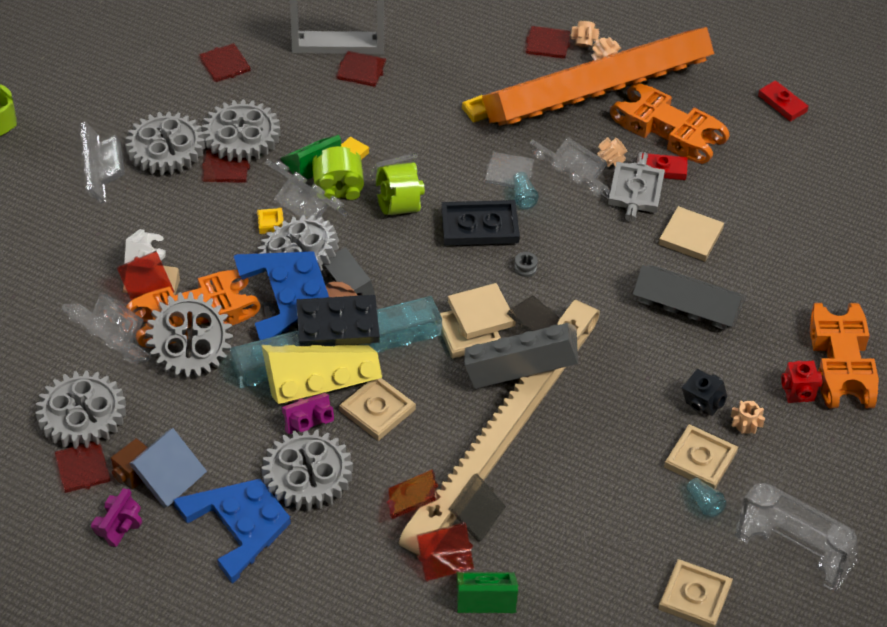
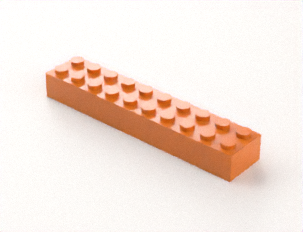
[482,27,714,126]

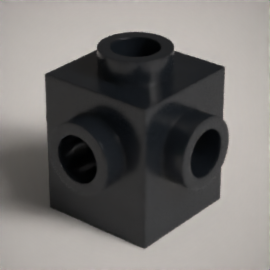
[682,369,728,416]

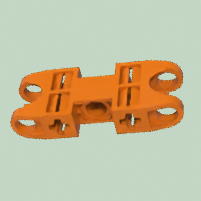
[610,83,730,164]
[125,270,261,348]
[810,303,879,408]

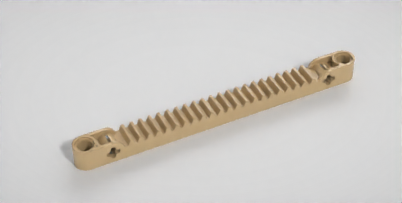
[399,300,600,559]

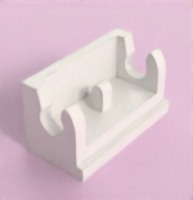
[124,229,166,268]

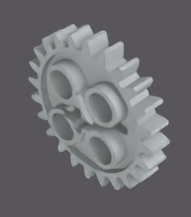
[202,100,281,162]
[126,111,205,175]
[258,215,339,276]
[145,292,233,379]
[36,370,126,449]
[262,430,353,511]

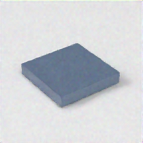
[130,428,207,508]

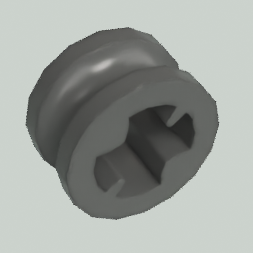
[514,252,538,277]

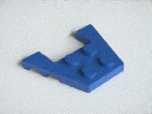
[234,251,329,345]
[174,479,291,583]

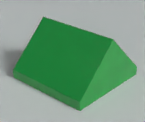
[281,135,341,183]
[457,572,518,613]

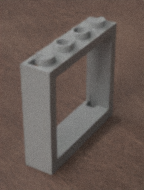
[290,0,384,54]

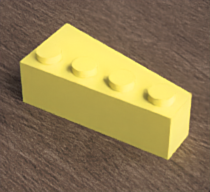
[261,345,382,404]

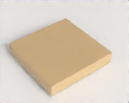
[659,206,724,261]
[448,283,516,339]
[436,311,501,359]
[339,378,416,441]
[664,424,738,491]
[658,559,733,627]

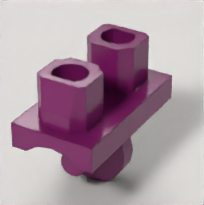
[282,393,334,435]
[91,488,143,547]

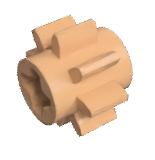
[571,21,599,47]
[591,37,621,60]
[597,137,627,167]
[731,401,765,434]

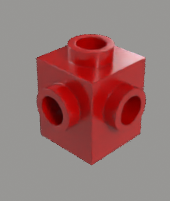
[781,361,822,403]

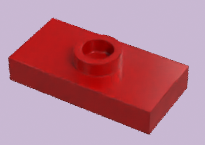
[758,80,809,122]
[642,153,688,180]

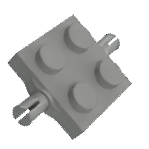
[608,152,665,222]

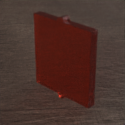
[526,26,570,59]
[199,43,251,82]
[337,51,386,87]
[203,150,250,183]
[117,250,175,301]
[55,442,111,493]
[387,469,439,519]
[416,522,474,581]

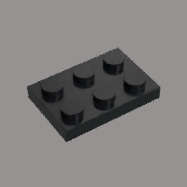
[441,200,520,245]
[296,295,380,346]

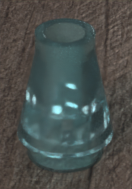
[513,172,539,209]
[687,478,726,517]

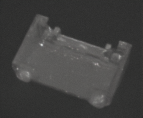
[735,483,859,592]

